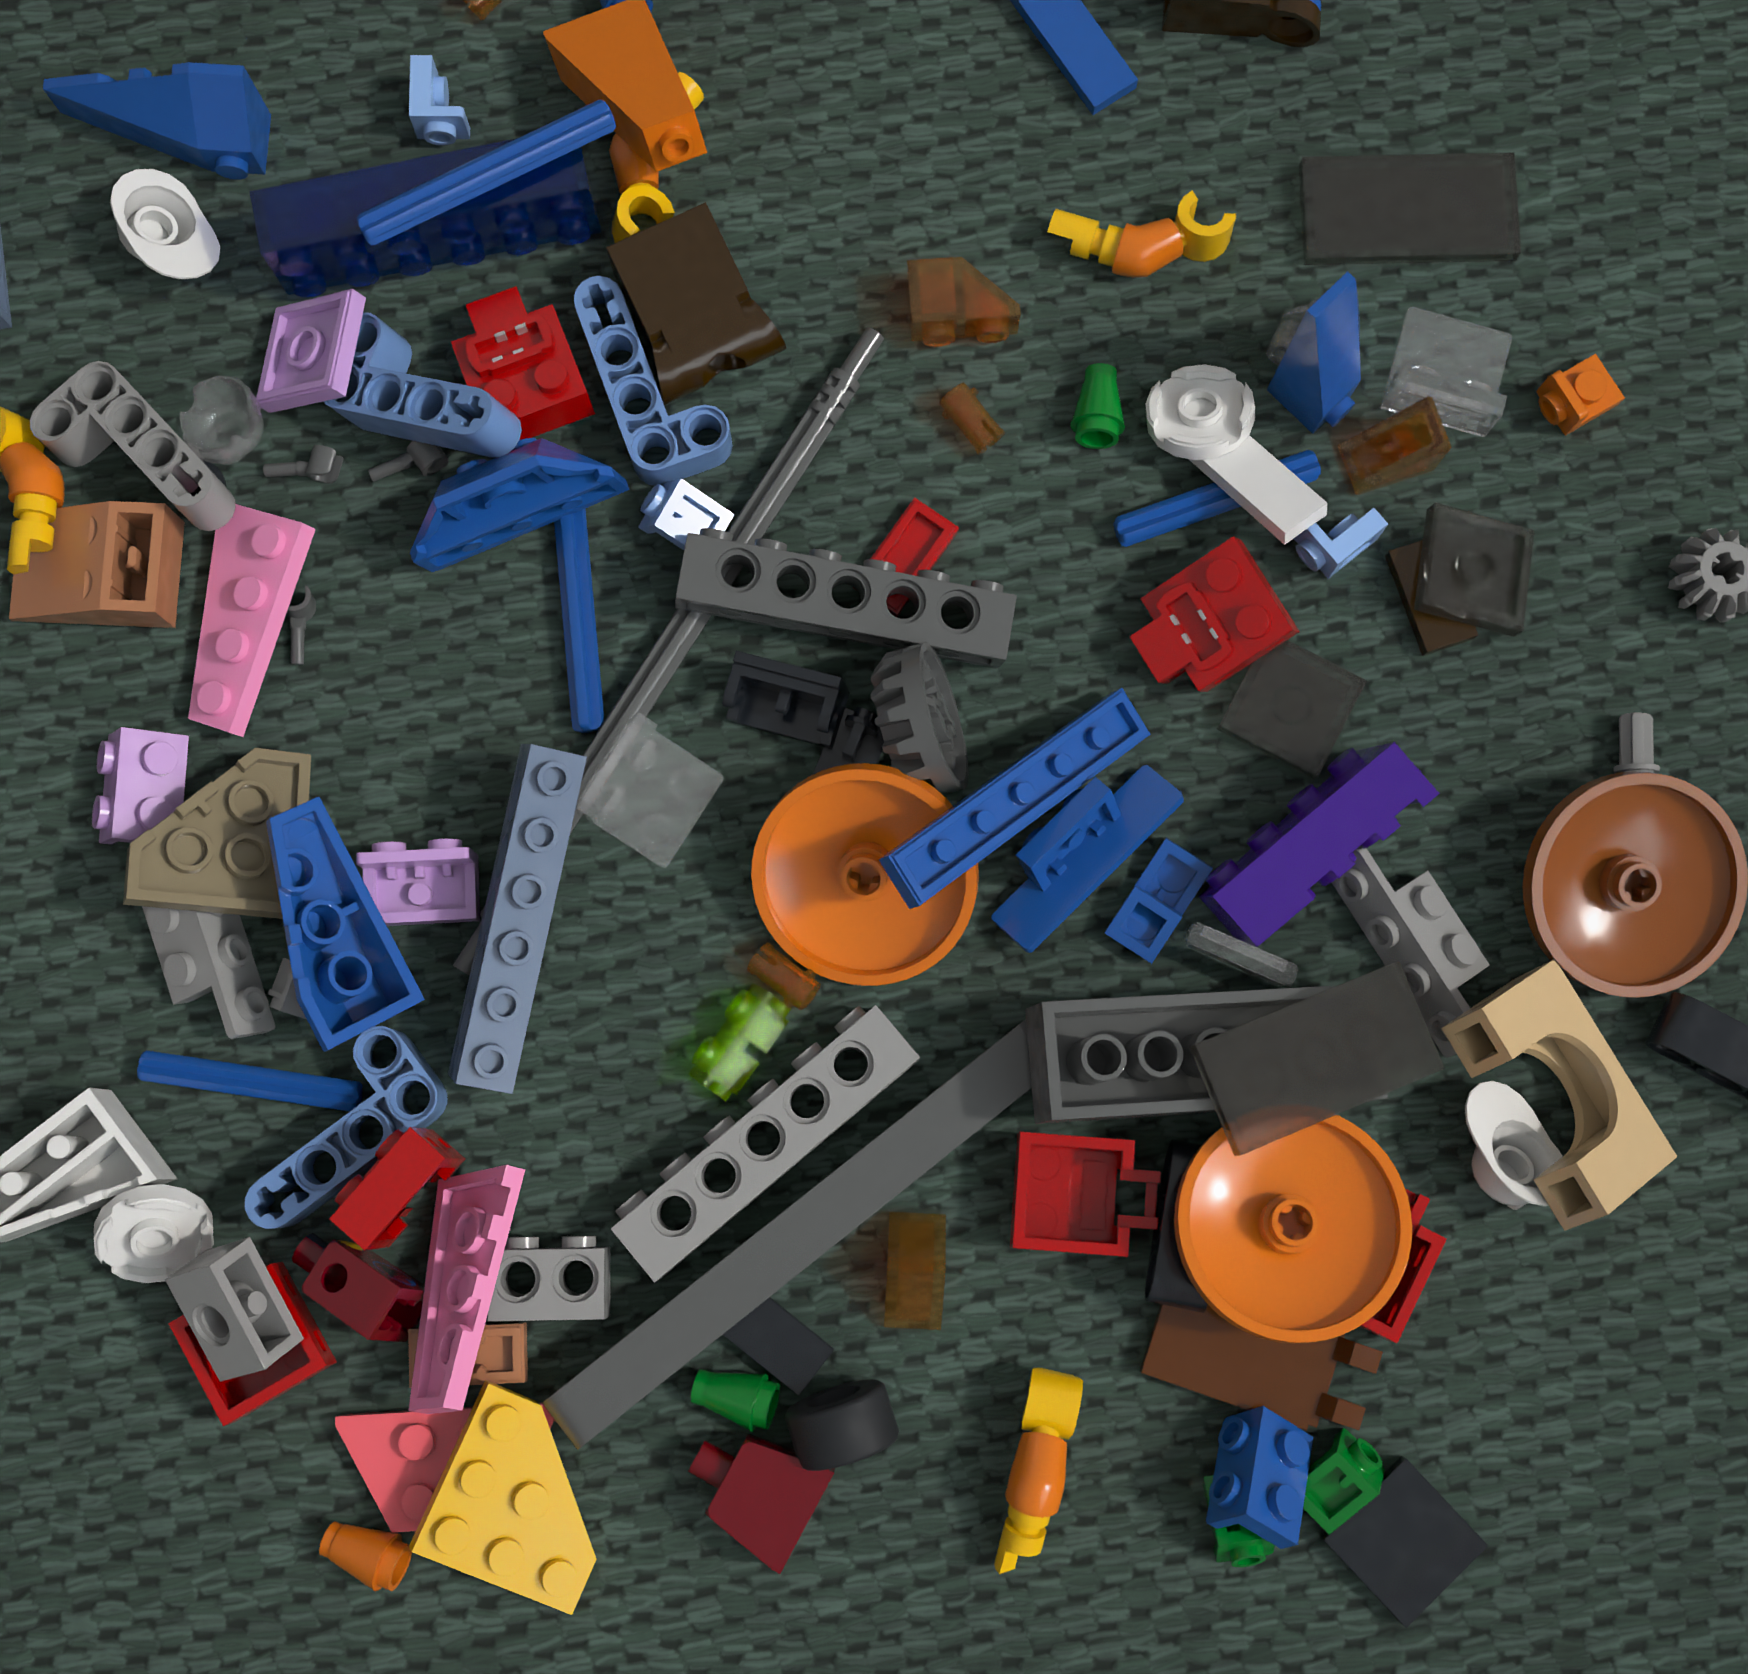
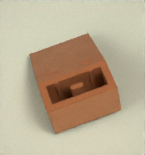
[9,501,185,628]

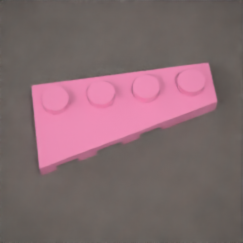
[188,504,316,737]
[408,1165,525,1414]

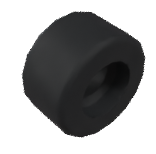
[785,1379,899,1471]

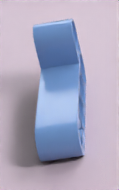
[574,276,733,486]
[324,313,522,457]
[245,1026,447,1229]

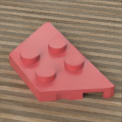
[335,1402,555,1533]

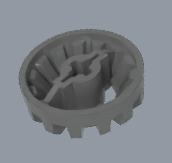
[871,642,969,795]

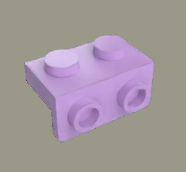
[92,727,189,844]
[356,839,480,926]

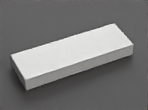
[1189,435,1327,545]

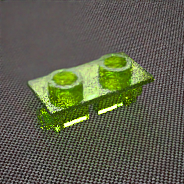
[688,983,791,1101]

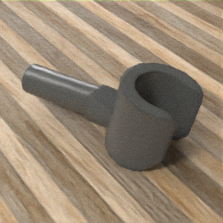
[368,441,449,482]
[263,445,344,484]
[286,585,316,665]

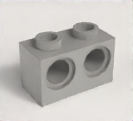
[488,1236,610,1321]

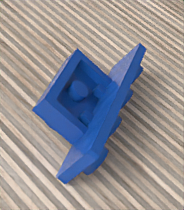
[991,765,1184,953]

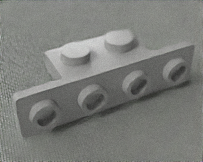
[1331,847,1490,1058]
[142,906,275,1039]

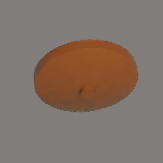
[1523,771,1748,998]

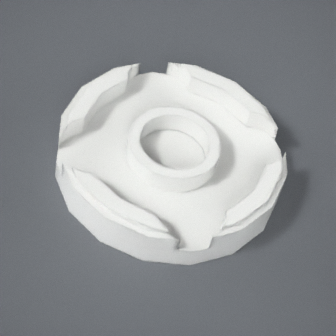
[1145,364,1255,460]
[94,1184,214,1283]

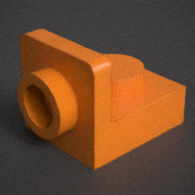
[1536,354,1625,436]

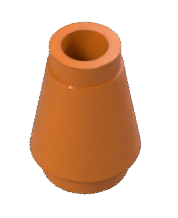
[319,1521,412,1591]

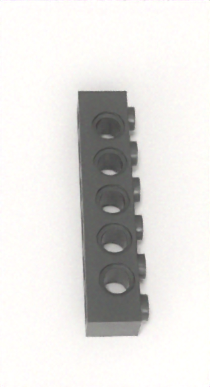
[675,528,1017,668]

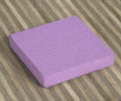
[255,289,366,413]

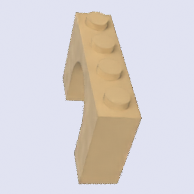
[1441,959,1677,1231]

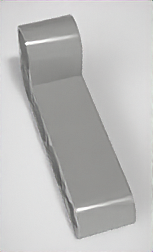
[30,361,236,531]

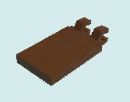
[1140,1304,1383,1430]

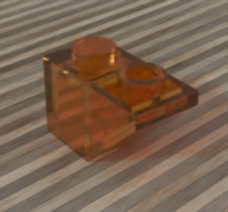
[906,257,1021,347]

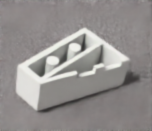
[0,1088,177,1242]

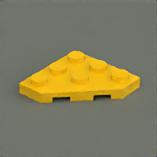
[409,1380,597,1615]

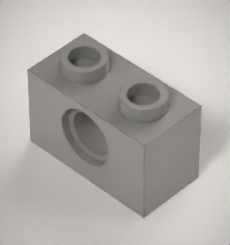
[165,1237,304,1382]

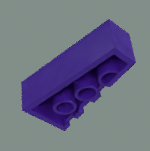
[1199,742,1440,947]

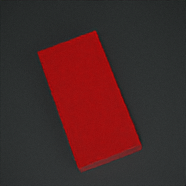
[852,497,959,617]

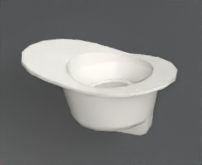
[110,169,220,279]
[1465,1081,1563,1210]

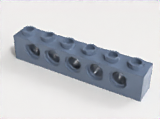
[448,744,587,1094]

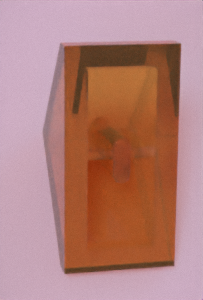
[1337,397,1452,495]
[884,1212,946,1330]

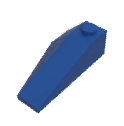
[43,62,271,180]
[1267,271,1361,434]
[266,797,425,1052]

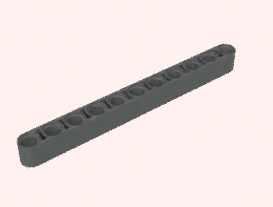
[542,1019,1032,1450]

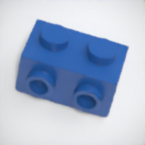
[1206,1406,1313,1549]

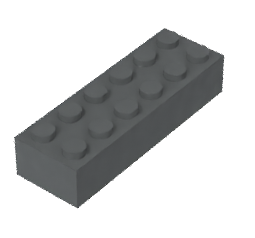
[1025,983,1388,1124]

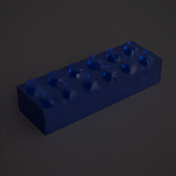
[249,138,602,297]

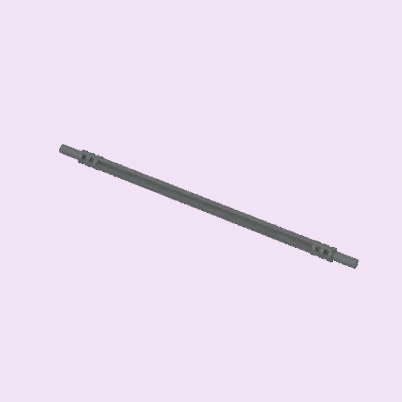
[453,327,884,976]

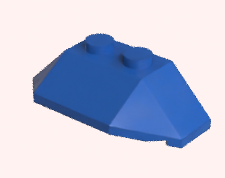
[410,438,630,572]

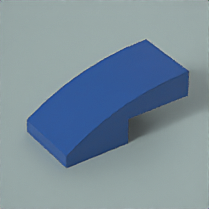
[1105,837,1213,964]

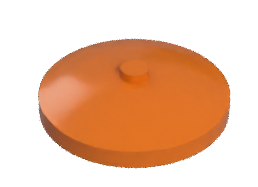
[751,763,979,986]
[1174,1105,1412,1344]

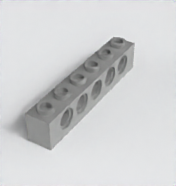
[611,1005,920,1283]

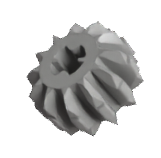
[1668,528,1748,623]

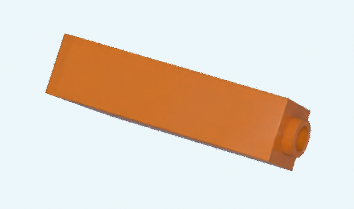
[543,0,708,172]

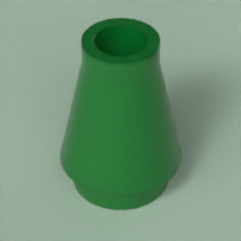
[1070,363,1125,449]
[691,1369,780,1432]

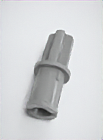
[1614,712,1660,773]

